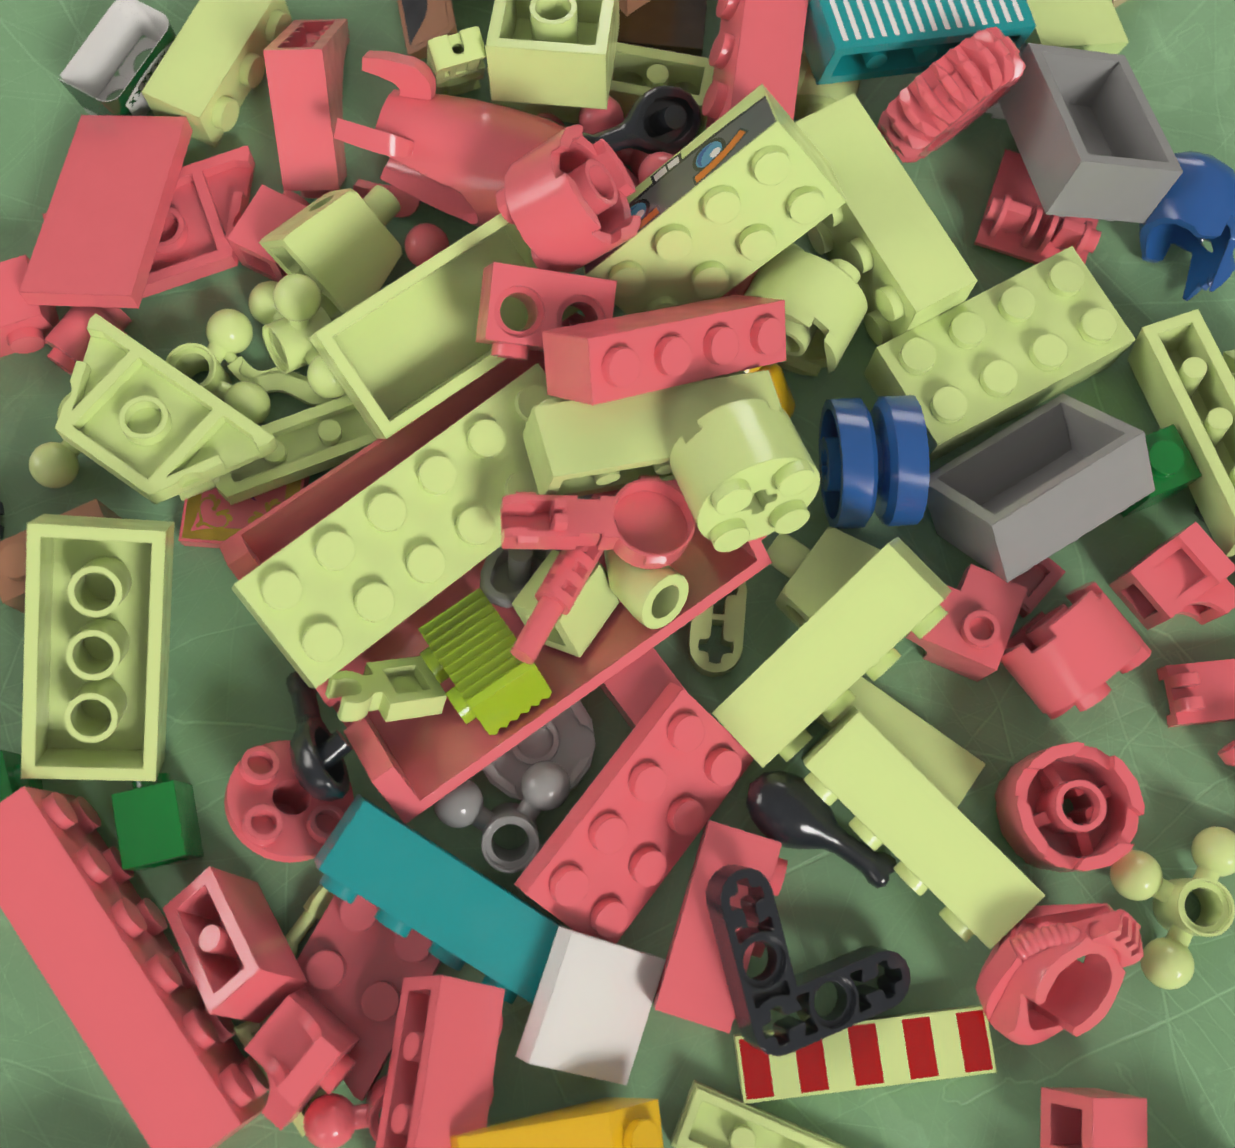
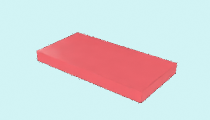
[19,115,193,309]

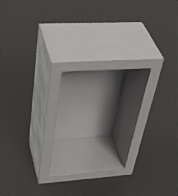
[998,43,1183,223]
[927,393,1155,583]

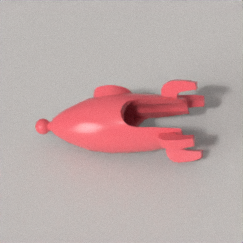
[334,50,639,227]

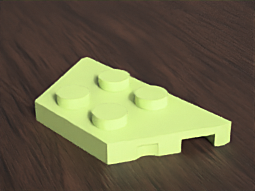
[55,313,278,505]

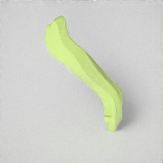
[224,352,347,407]

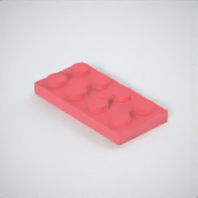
[514,682,754,943]

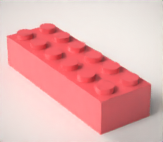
[0,786,270,1148]

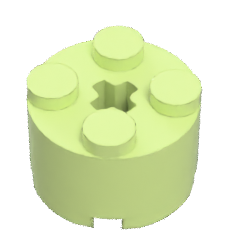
[744,243,868,376]
[670,399,820,552]

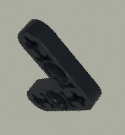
[706,865,911,1057]

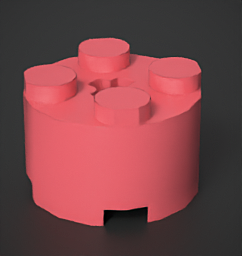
[496,124,641,273]
[1000,581,1151,719]
[994,742,1145,873]

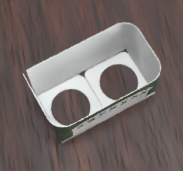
[59,0,176,116]

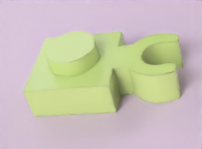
[325,656,447,722]

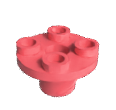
[224,740,354,863]

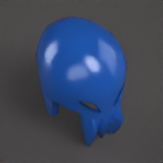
[1139,151,1235,301]

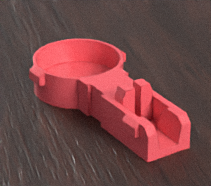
[500,475,696,569]

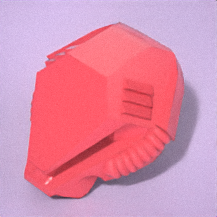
[975,903,1144,1045]

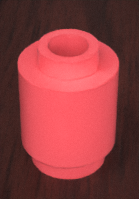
[44,306,132,376]

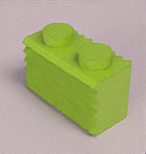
[418,588,552,735]

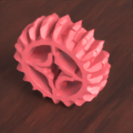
[877,27,1026,163]

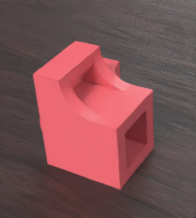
[1109,522,1235,630]
[905,564,1028,682]
[244,988,361,1130]

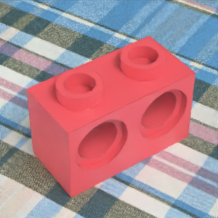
[476,262,617,360]

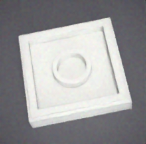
[516,926,666,1085]

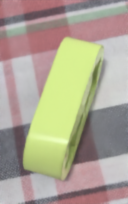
[688,582,747,677]

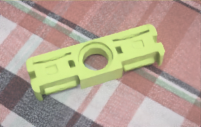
[427,26,487,96]

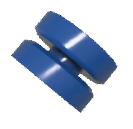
[819,395,930,529]

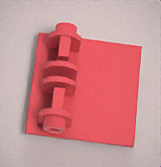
[974,149,1101,265]

